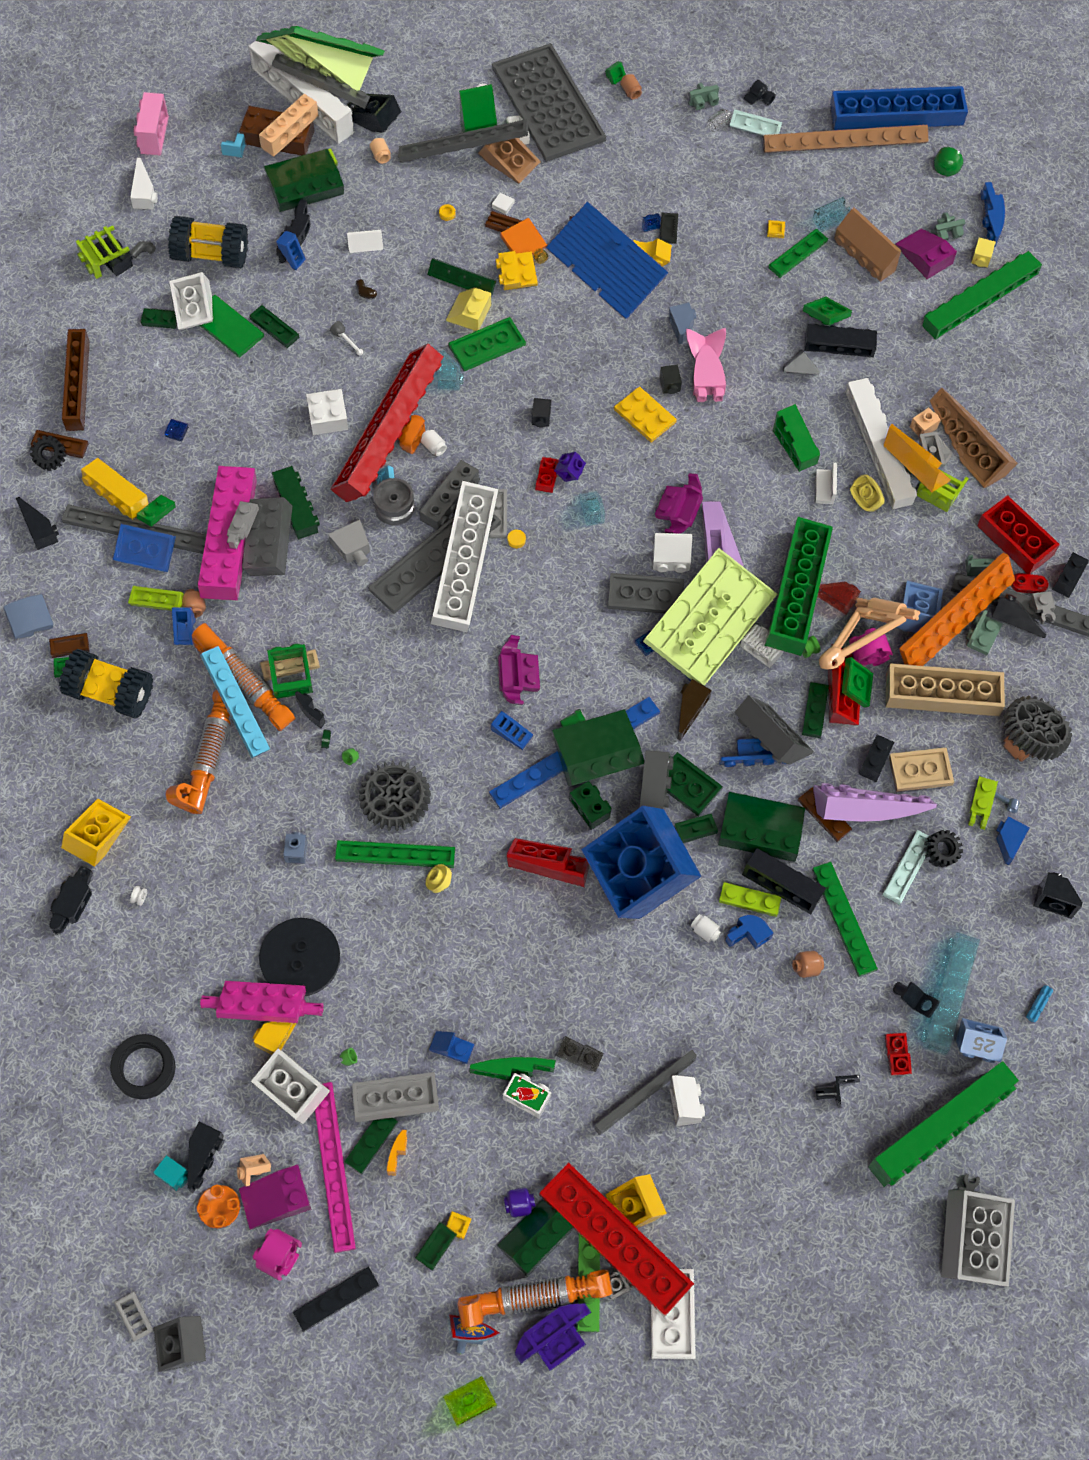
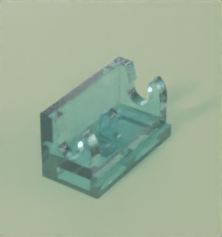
[812,197,850,233]

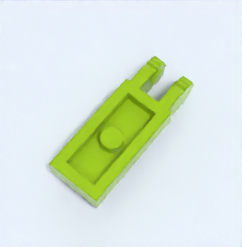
[968,776,998,830]

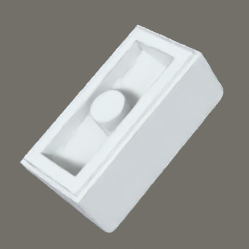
[347,230,383,253]

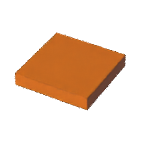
[500,218,547,255]

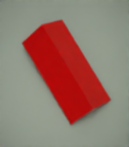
[828,644,860,725]
[507,838,590,888]

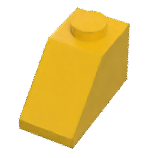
[253,1021,297,1055]

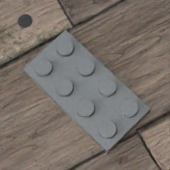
[352,1072,439,1122]

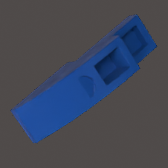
[980,182,1005,247]

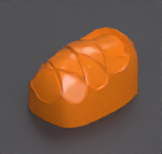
[399,414,425,454]

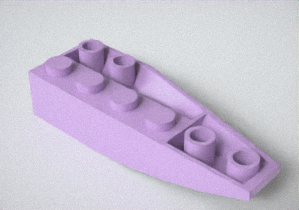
[702,501,743,566]
[814,783,937,822]

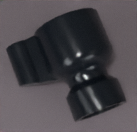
[744,79,776,105]

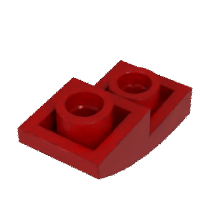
[535,457,559,493]
[885,1033,912,1075]

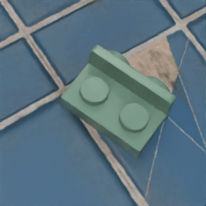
[966,610,1003,655]

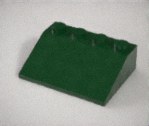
[264,148,344,212]
[552,709,645,786]
[718,791,805,862]

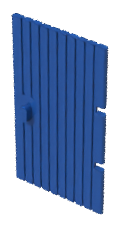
[546,201,668,319]

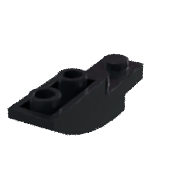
[276,200,311,263]

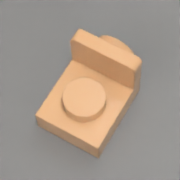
[237,1154,271,1187]

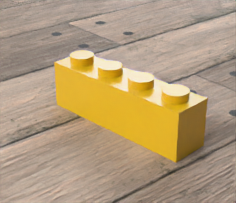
[81,458,148,520]

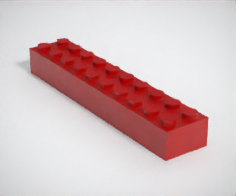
[330,343,444,502]

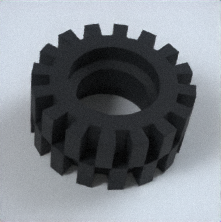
[30,435,66,471]
[924,830,963,868]

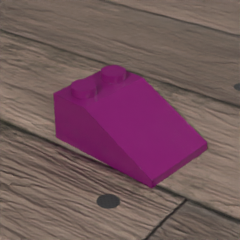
[895,228,957,279]
[239,1164,312,1230]

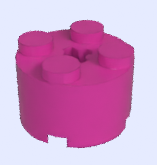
[849,628,892,667]
[253,1228,302,1281]

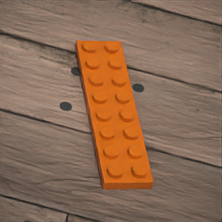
[899,553,1015,666]

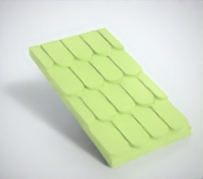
[643,548,777,686]

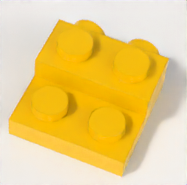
[495,251,538,290]

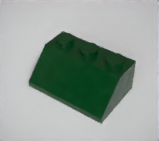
[497,1200,573,1277]

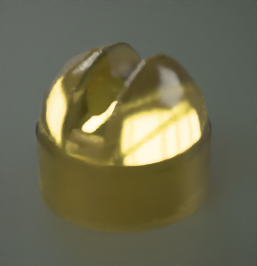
[533,248,549,264]

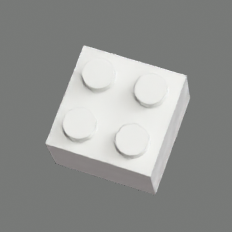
[306,389,348,435]

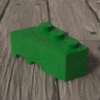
[773,404,820,472]

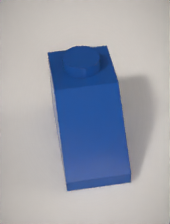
[996,816,1030,865]

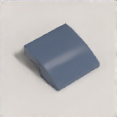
[3,594,54,639]

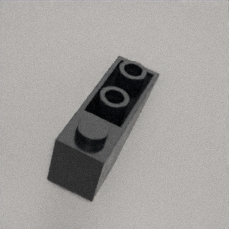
[187,1121,225,1193]

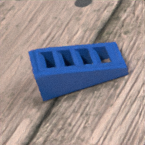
[276,231,306,271]
[491,711,533,750]

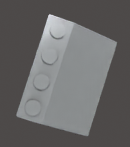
[941,1190,1015,1287]

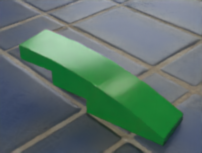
[470,1057,556,1081]

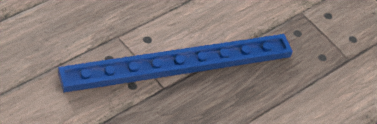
[489,697,660,809]

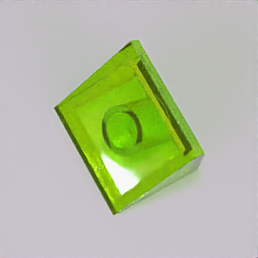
[443,1376,497,1429]

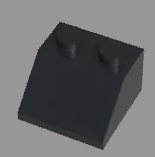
[1033,872,1083,919]

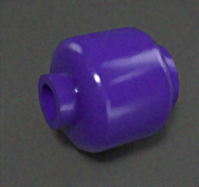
[504,1187,535,1218]

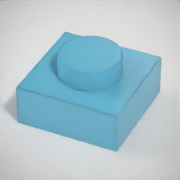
[377,465,394,485]

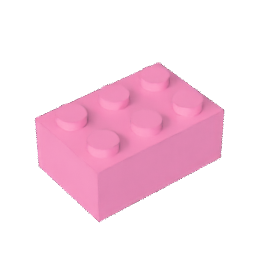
[134,92,169,155]

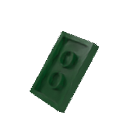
[667,752,723,817]

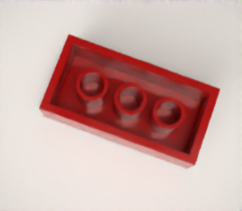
[977,495,1060,574]

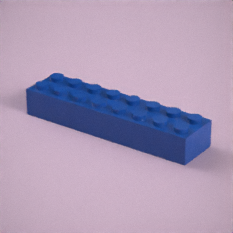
[830,86,968,130]

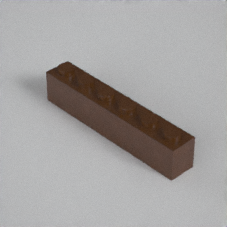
[62,329,90,431]

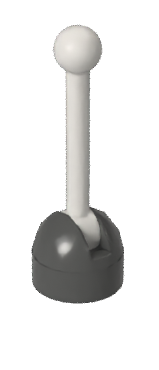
[330,321,363,356]

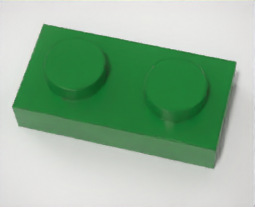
[137,495,176,527]

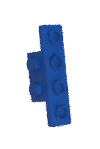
[719,738,786,767]

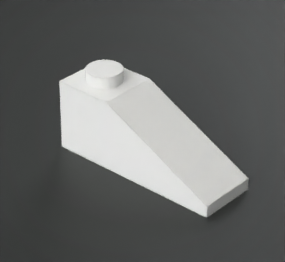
[130,158,158,209]

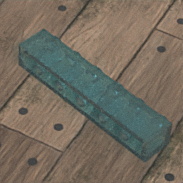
[920,932,980,1056]

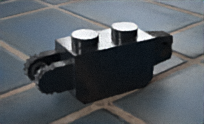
[49,866,93,935]

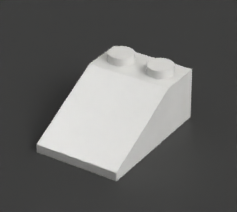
[169,272,213,331]

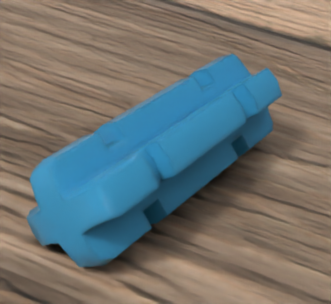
[1026,985,1053,1023]

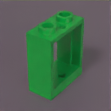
[267,644,313,699]

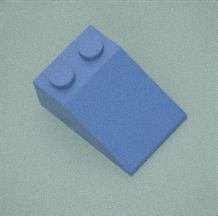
[897,581,943,633]

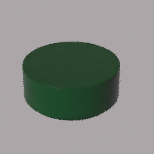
[321,729,331,749]

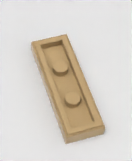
[260,649,320,681]

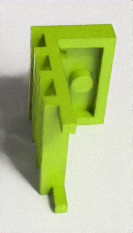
[76,225,130,279]
[917,469,969,512]

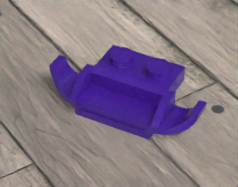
[515,1303,592,1371]

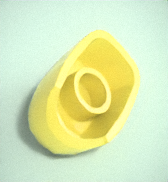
[850,474,885,512]

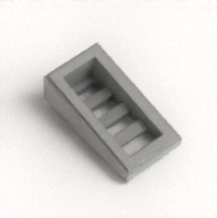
[114,1291,154,1342]

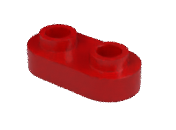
[1011,573,1049,594]

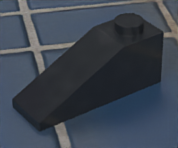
[16,497,59,550]
[992,593,1047,638]

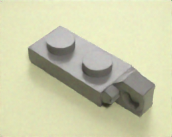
[227,501,259,549]

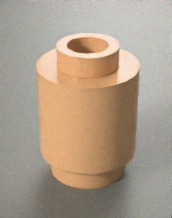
[370,138,391,164]

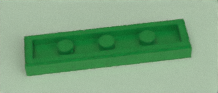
[768,228,828,278]

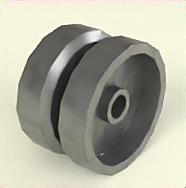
[374,478,415,525]

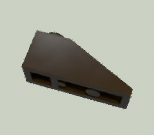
[677,679,712,741]

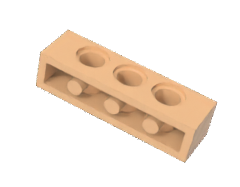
[259,94,319,156]

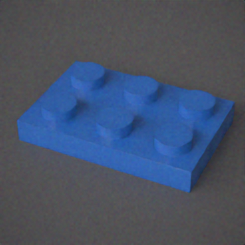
[113,524,176,572]

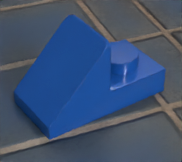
[172,607,196,645]
[429,1031,475,1064]

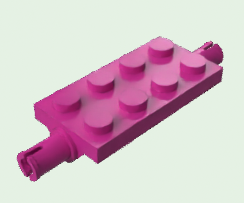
[200,981,324,1023]

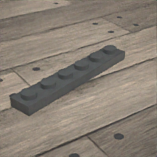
[271,54,370,109]

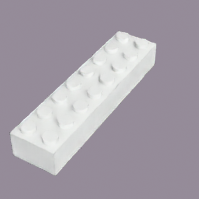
[249,41,353,144]
[431,481,498,632]

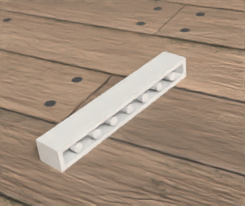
[845,378,917,509]

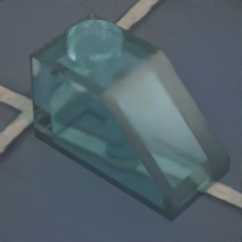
[438,350,464,390]
[579,491,605,526]

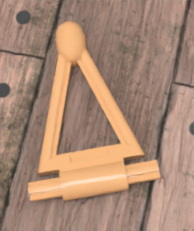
[819,598,920,669]

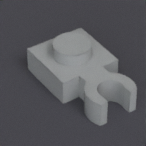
[1031,591,1056,624]

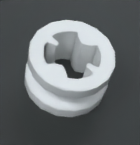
[130,886,147,906]

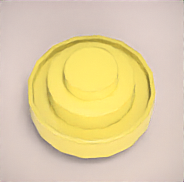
[425,864,452,893]

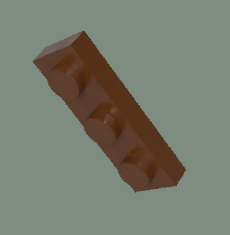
[798,787,852,842]

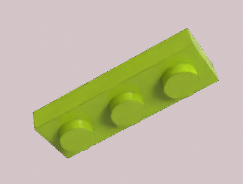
[128,586,184,611]
[719,882,781,917]

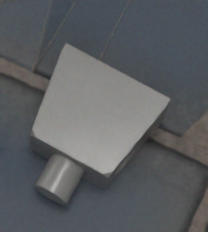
[328,520,370,566]

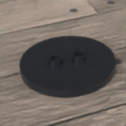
[259,918,340,997]

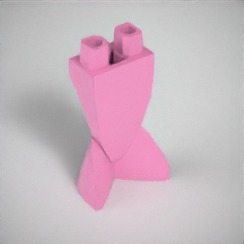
[686,328,726,402]

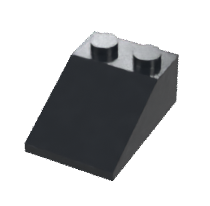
[346,93,402,133]

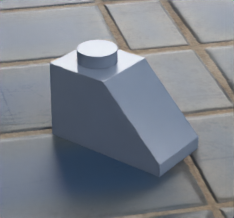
[668,303,696,345]

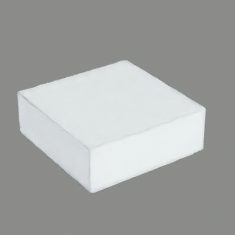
[492,193,515,215]

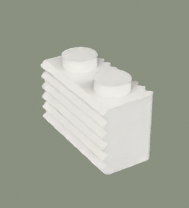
[740,624,784,668]

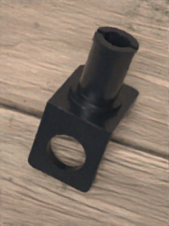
[893,982,940,1018]
[815,1075,860,1108]

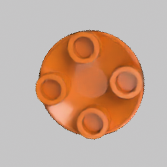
[197,1184,240,1229]

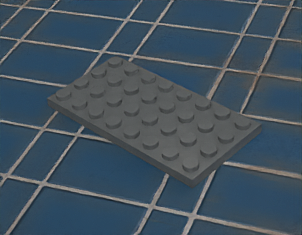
[492,43,606,162]

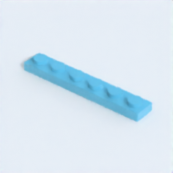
[200,646,270,758]

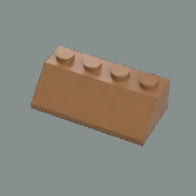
[834,208,901,282]

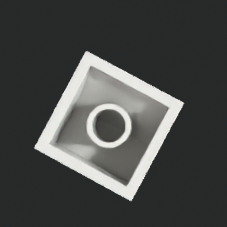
[653,533,692,573]
[669,1075,705,1126]

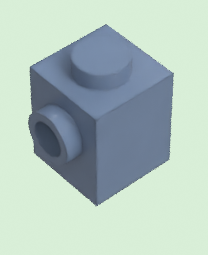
[284,832,308,864]

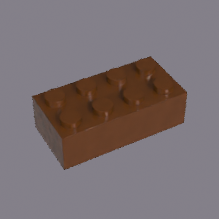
[239,106,314,156]

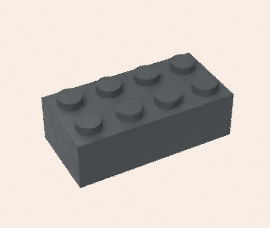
[242,497,292,576]

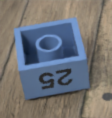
[956,1018,1007,1063]

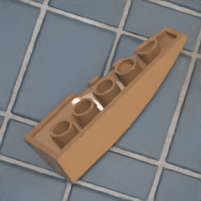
[930,388,1018,488]

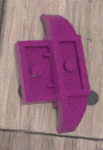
[654,473,703,534]
[498,635,540,705]

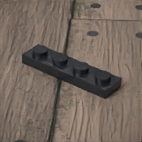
[293,1266,379,1332]

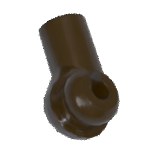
[356,279,377,299]

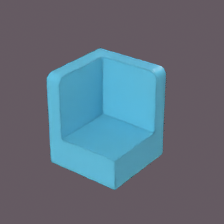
[221,133,246,158]

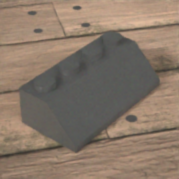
[734,695,814,765]

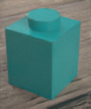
[153,1155,188,1191]

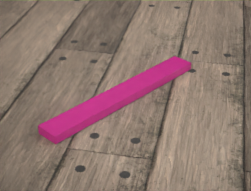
[315,1082,356,1253]

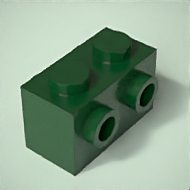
[569,781,612,830]

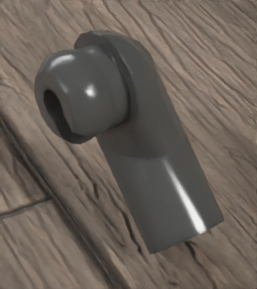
[130,241,156,259]

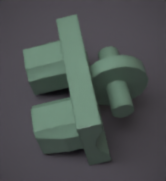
[688,83,719,110]
[931,212,966,240]

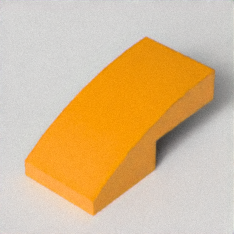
[387,1130,407,1176]

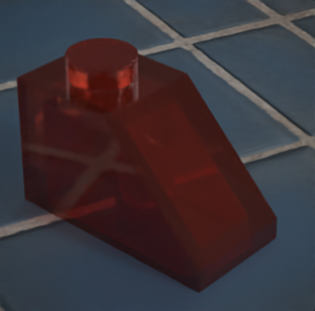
[817,581,861,615]

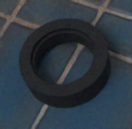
[110,1034,176,1099]

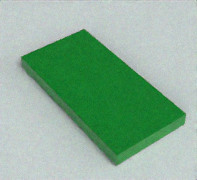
[199,295,264,358]
[448,317,526,372]

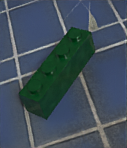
[272,466,320,540]

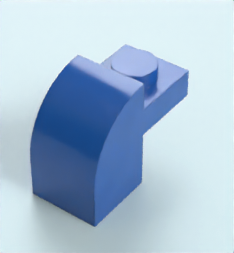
[725,915,774,950]

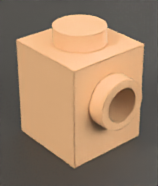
[910,408,940,437]

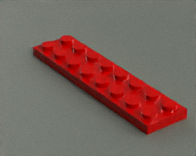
[539,1162,694,1317]

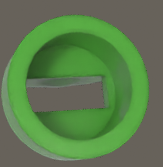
[342,748,359,765]
[340,1048,357,1066]

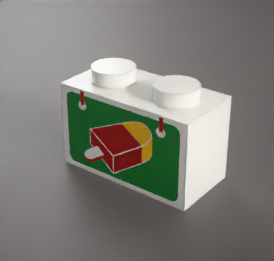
[503,1073,551,1118]

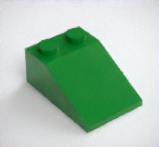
[459,84,497,133]

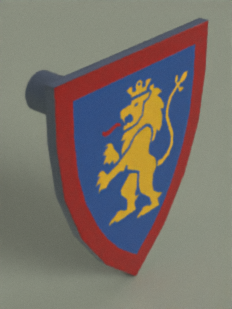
[449,1315,500,1354]

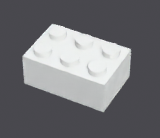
[251,1048,330,1124]

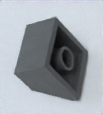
[153,1316,206,1372]

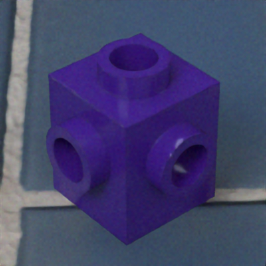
[554,452,586,482]

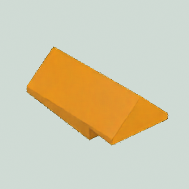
[883,424,951,492]

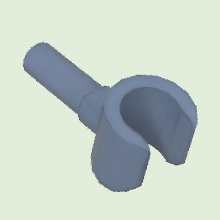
[995,792,1019,813]

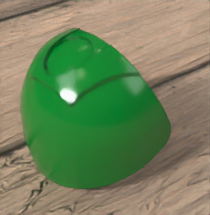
[934,147,964,177]

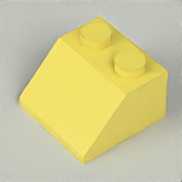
[446,288,491,331]

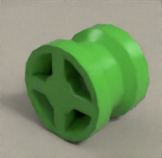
[802,635,821,658]

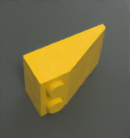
[61,799,131,867]

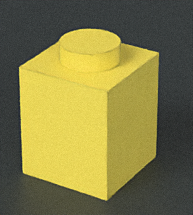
[971,238,996,268]

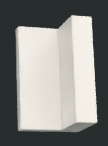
[815,462,837,504]

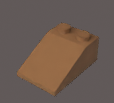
[479,138,541,184]

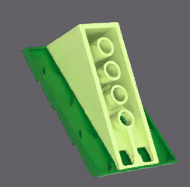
[256,26,385,91]

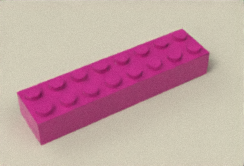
[198,466,257,601]

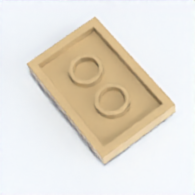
[889,748,954,792]

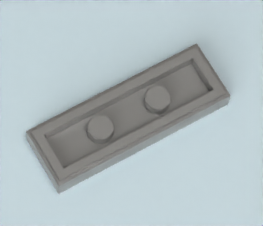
[489,489,507,538]

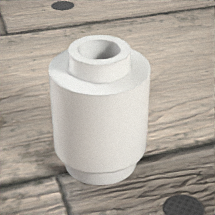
[421,430,447,456]
[690,914,721,943]

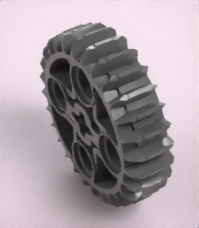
[1002,695,1073,761]
[359,760,431,831]

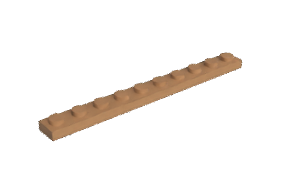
[763,125,929,153]

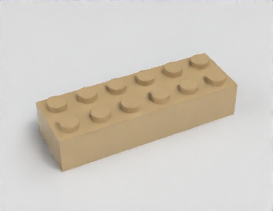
[886,663,1005,716]

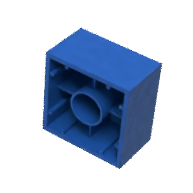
[581,806,702,919]

